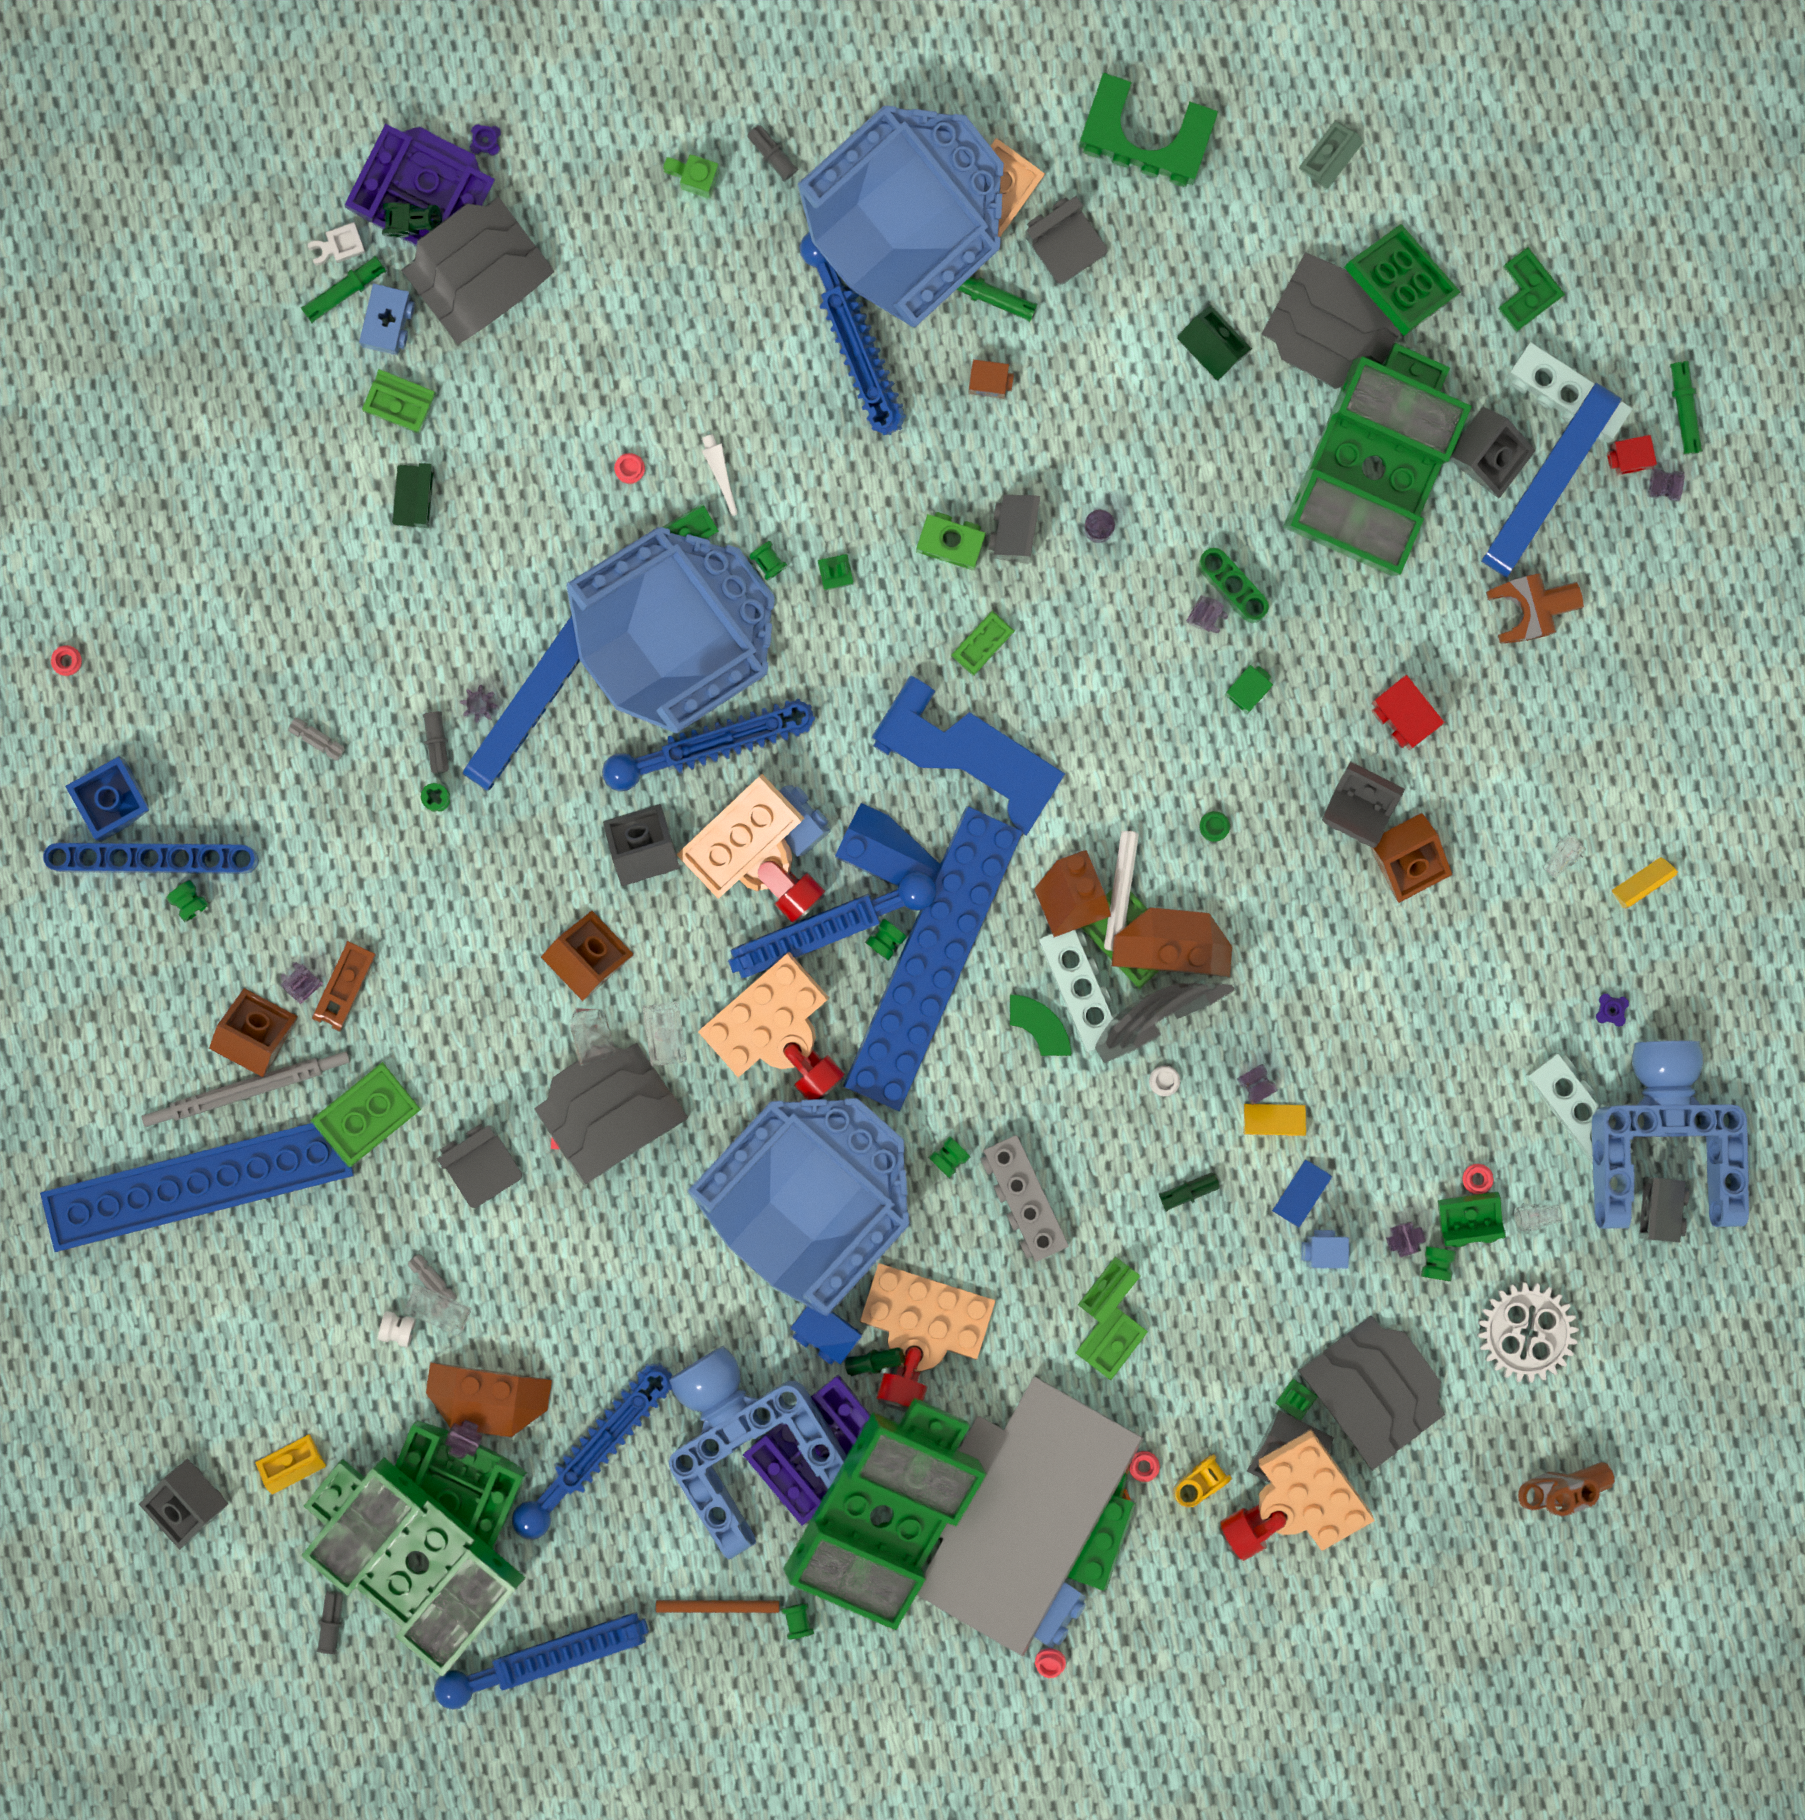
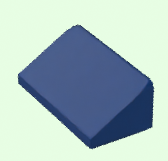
[1272,1159,1332,1228]

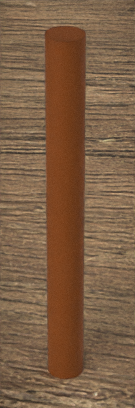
[656,1600,779,1613]

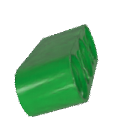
[1198,547,1269,623]

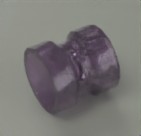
[1648,467,1685,502]
[1084,509,1115,543]
[1237,1064,1278,1105]

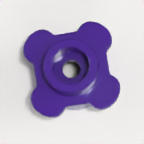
[470,124,501,156]
[1596,994,1629,1027]

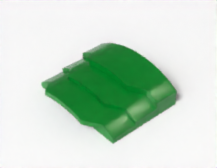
[395,1421,528,1549]

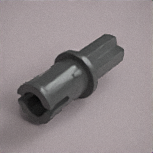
[747,125,798,182]
[423,711,449,773]
[317,1591,344,1654]

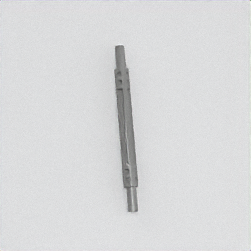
[142,1051,351,1127]

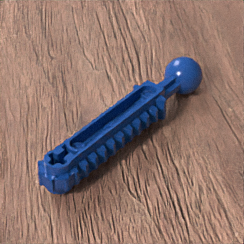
[799,232,906,435]
[602,699,815,791]
[728,872,937,978]
[511,1363,672,1540]
[434,1612,649,1710]

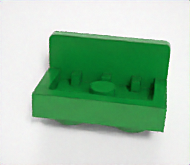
[1437,1192,1506,1247]

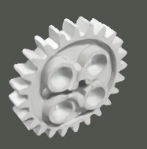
[1477,1282,1578,1383]

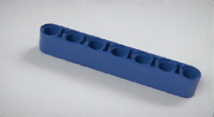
[1481,382,1622,578]
[463,615,580,791]
[43,843,259,874]

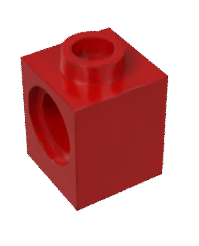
[1607,435,1657,476]

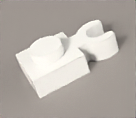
[307,222,366,266]

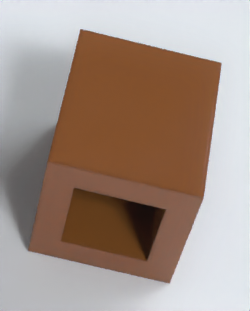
[968,359,1014,399]

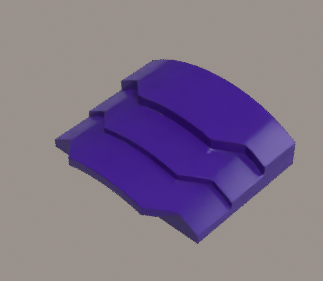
[344,123,495,246]
[743,1374,871,1526]

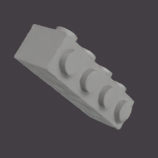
[980,1135,1069,1262]

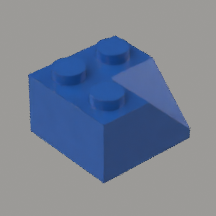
[65,756,149,842]
[790,1306,863,1365]

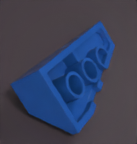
[835,803,940,887]

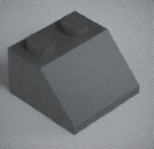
[1450,407,1536,498]
[988,495,1040,564]
[603,804,680,886]
[1639,1177,1689,1242]
[1247,1410,1334,1483]
[139,1458,228,1550]

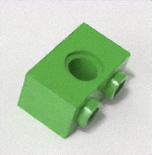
[916,512,986,571]

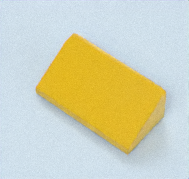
[1612,857,1678,909]
[1243,1104,1306,1136]
[255,1434,326,1495]

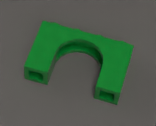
[1079,72,1218,187]

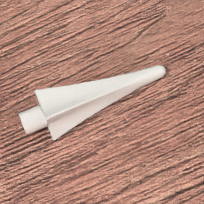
[701,434,738,516]

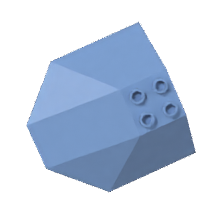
[798,106,1004,328]
[566,527,775,733]
[688,1098,909,1316]

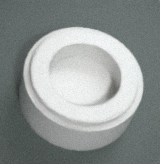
[1149,1066,1180,1096]

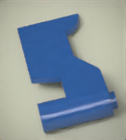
[871,676,1065,836]

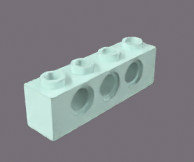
[1507,342,1633,443]
[1038,929,1117,1053]
[1525,1054,1633,1164]

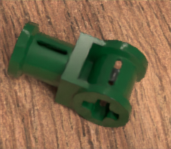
[382,203,442,238]

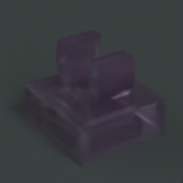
[1186,595,1228,633]
[280,962,323,1004]

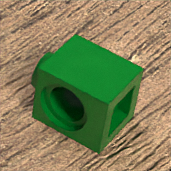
[1225,665,1273,715]

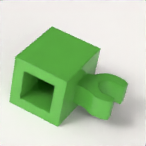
[663,154,720,199]

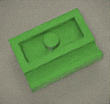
[362,369,436,434]
[1078,1257,1140,1324]
[1075,1307,1148,1380]

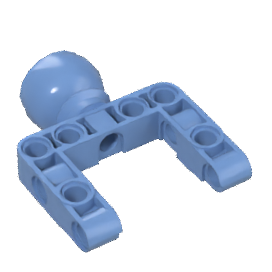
[1592,1041,1749,1229]
[669,1346,847,1559]

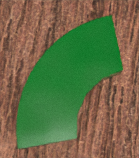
[1010,995,1071,1056]

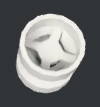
[378,1311,416,1348]

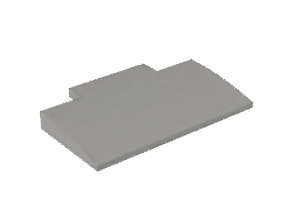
[917,1377,1144,1656]

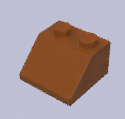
[1371,813,1452,903]
[1034,850,1111,937]
[541,911,634,1001]
[209,988,298,1077]

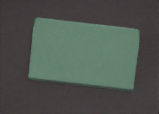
[1299,121,1363,190]

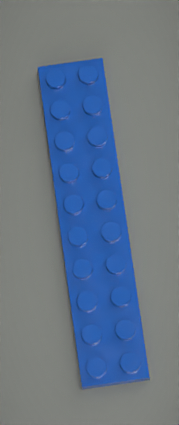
[843,806,1023,1112]
[40,1123,354,1252]

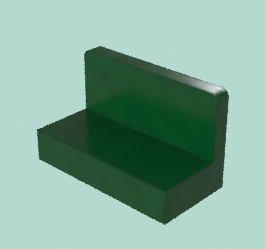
[1177,305,1252,380]
[392,463,434,528]

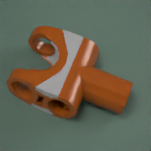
[1486,573,1584,644]
[1518,1462,1615,1516]

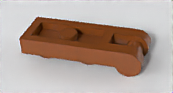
[312,941,377,1032]

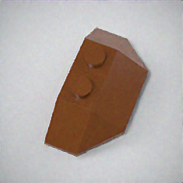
[1111,907,1232,977]
[426,1362,552,1437]

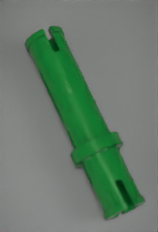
[301,255,387,324]
[956,276,1038,322]
[1670,361,1703,455]

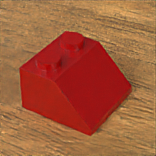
[1372,674,1445,751]

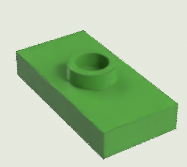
[951,610,1015,677]

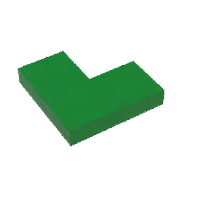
[1498,247,1565,333]

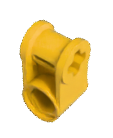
[1173,1453,1232,1507]

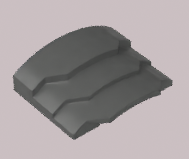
[401,196,555,344]
[1261,253,1400,389]
[1095,983,1235,1063]
[534,1043,688,1186]
[1298,1315,1445,1471]

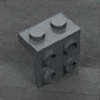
[1025,196,1107,284]
[1322,761,1405,848]
[436,1124,522,1208]

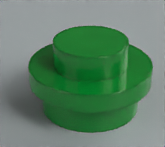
[1199,811,1230,842]

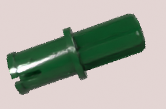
[1158,1172,1220,1212]
[845,1347,905,1377]

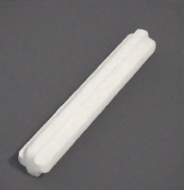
[1104,831,1139,951]

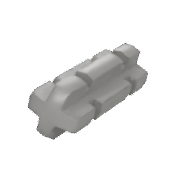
[288,718,345,761]
[408,1254,457,1308]

